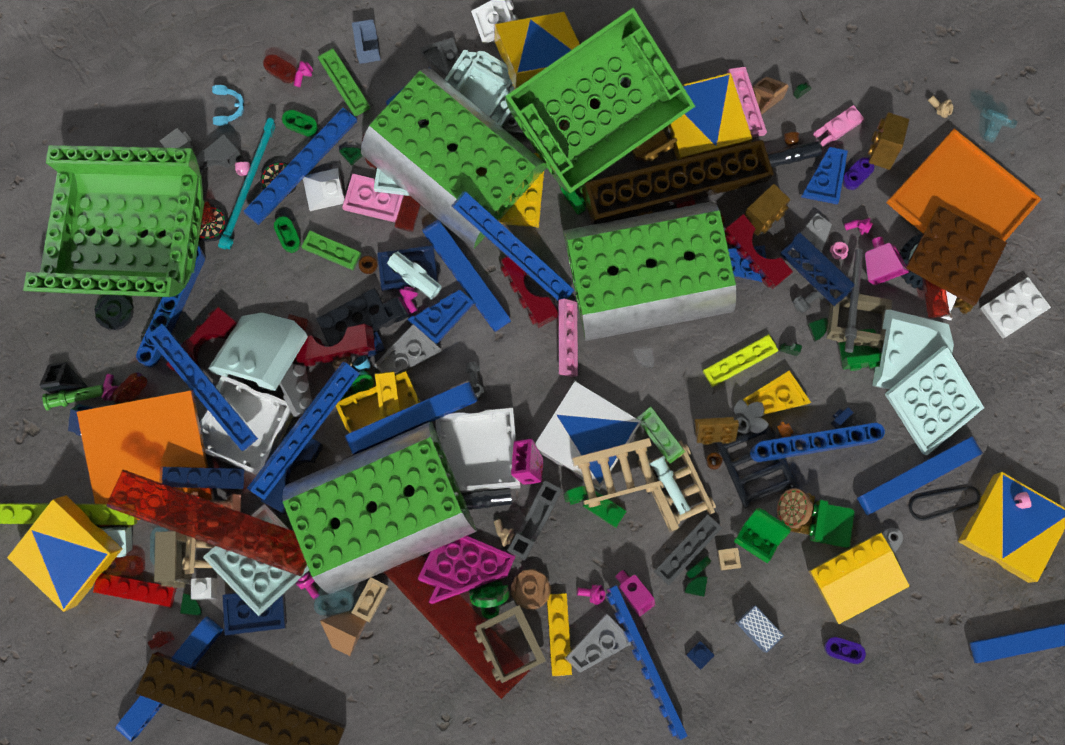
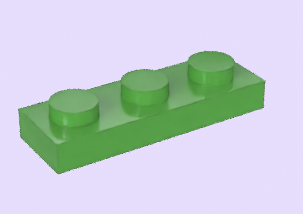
[302,231,361,270]
[636,407,686,464]

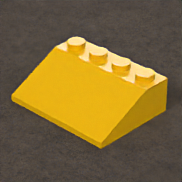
[808,533,909,624]

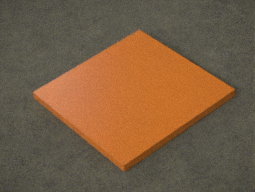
[886,128,1042,241]
[77,390,214,527]

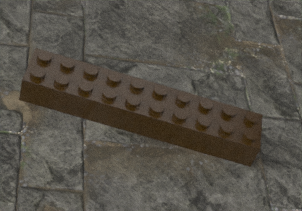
[582,140,774,225]
[136,652,347,745]

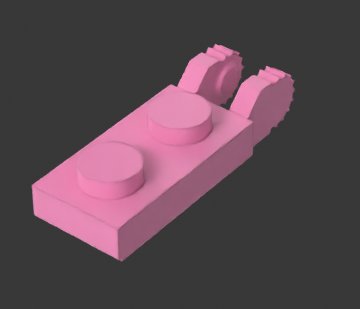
[813,105,865,147]

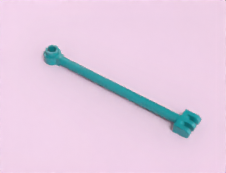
[218,118,276,250]

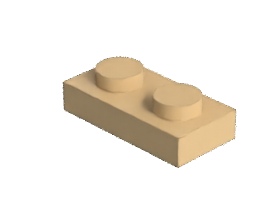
[351,577,388,623]

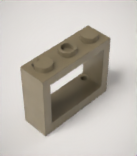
[826,290,892,349]
[154,531,192,588]
[474,605,546,683]

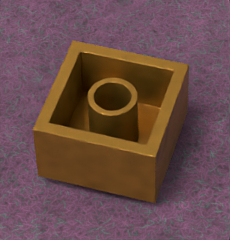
[868,112,909,170]
[744,184,790,236]

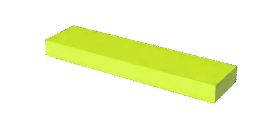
[702,334,779,387]

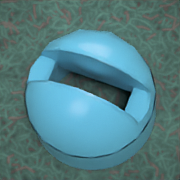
[353,356,370,372]

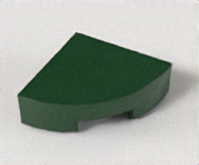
[793,82,812,99]
[339,147,363,166]
[808,318,828,342]
[779,343,802,356]
[686,556,711,579]
[684,577,708,597]
[180,593,202,615]

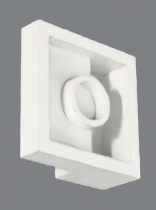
[471,0,519,44]

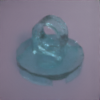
[980,108,1019,143]

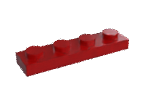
[93,573,176,607]

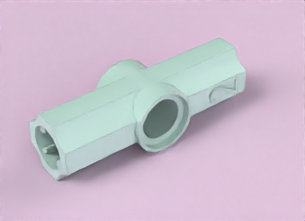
[387,251,441,299]

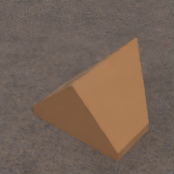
[752,77,788,115]
[320,611,367,656]

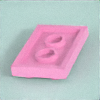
[342,174,405,223]

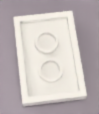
[980,277,1051,339]

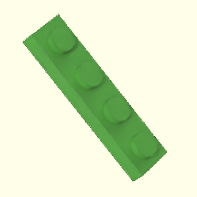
[318,49,370,117]

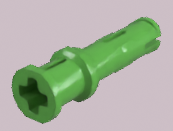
[42,385,104,410]

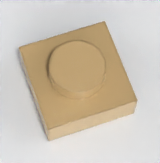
[717,548,741,571]

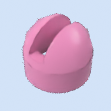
[235,162,250,176]
[1014,492,1031,509]

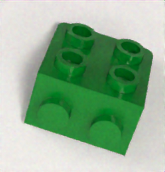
[838,329,882,371]
[808,500,854,548]
[734,508,791,564]

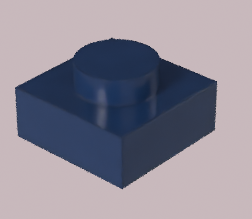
[367,332,386,358]
[830,407,854,429]
[686,641,715,670]

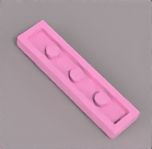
[727,67,767,138]
[559,299,578,377]

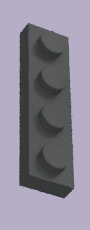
[654,514,722,586]

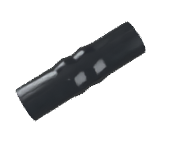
[767,141,822,167]
[462,488,512,510]

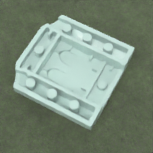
[445,50,515,127]
[872,310,954,390]
[208,313,308,391]

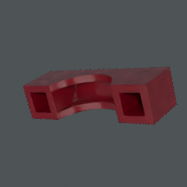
[724,214,793,290]
[500,256,558,328]
[166,307,237,375]
[296,324,375,366]

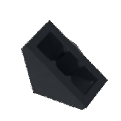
[39,362,88,394]

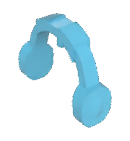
[212,85,244,126]

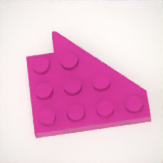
[418,536,515,604]

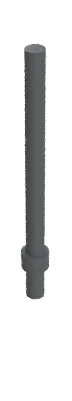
[845,249,863,353]

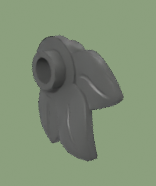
[734,399,769,434]

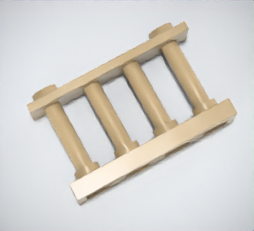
[572,438,662,508]
[637,440,716,533]
[182,492,241,574]

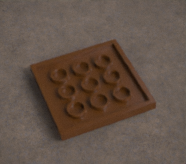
[906,205,1007,306]

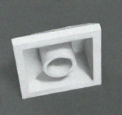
[303,168,345,211]

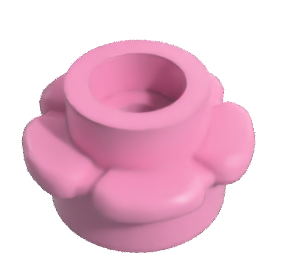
[830,242,849,260]

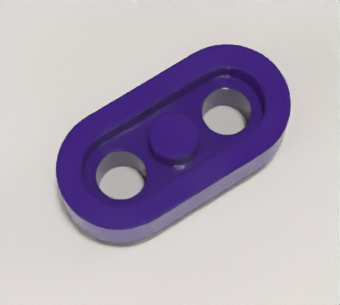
[842,157,875,190]
[824,637,866,664]

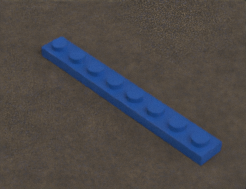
[244,108,357,225]
[451,191,574,302]
[147,324,258,451]
[247,361,360,500]
[606,585,687,740]

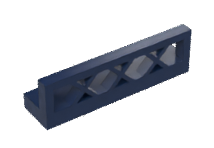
[780,233,855,307]

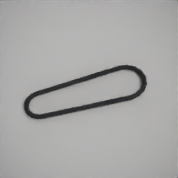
[909,486,981,521]

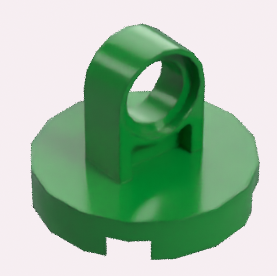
[469,580,509,620]

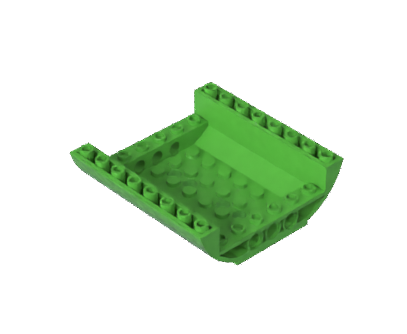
[23,145,204,297]

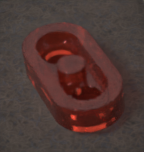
[263,54,297,83]
[112,372,147,404]
[105,555,145,576]

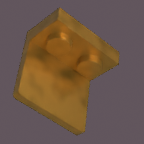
[631,130,678,162]
[694,417,739,445]

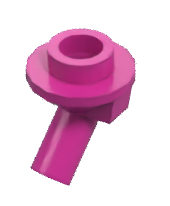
[294,61,313,87]
[844,218,873,235]
[399,287,418,314]
[102,374,120,401]
[296,572,320,599]
[576,585,606,605]

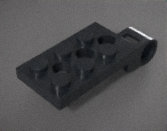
[316,288,410,347]

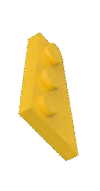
[743,370,811,415]

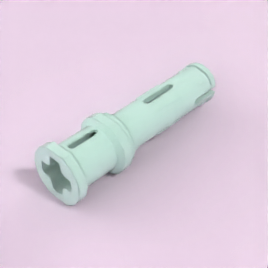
[650,456,691,515]

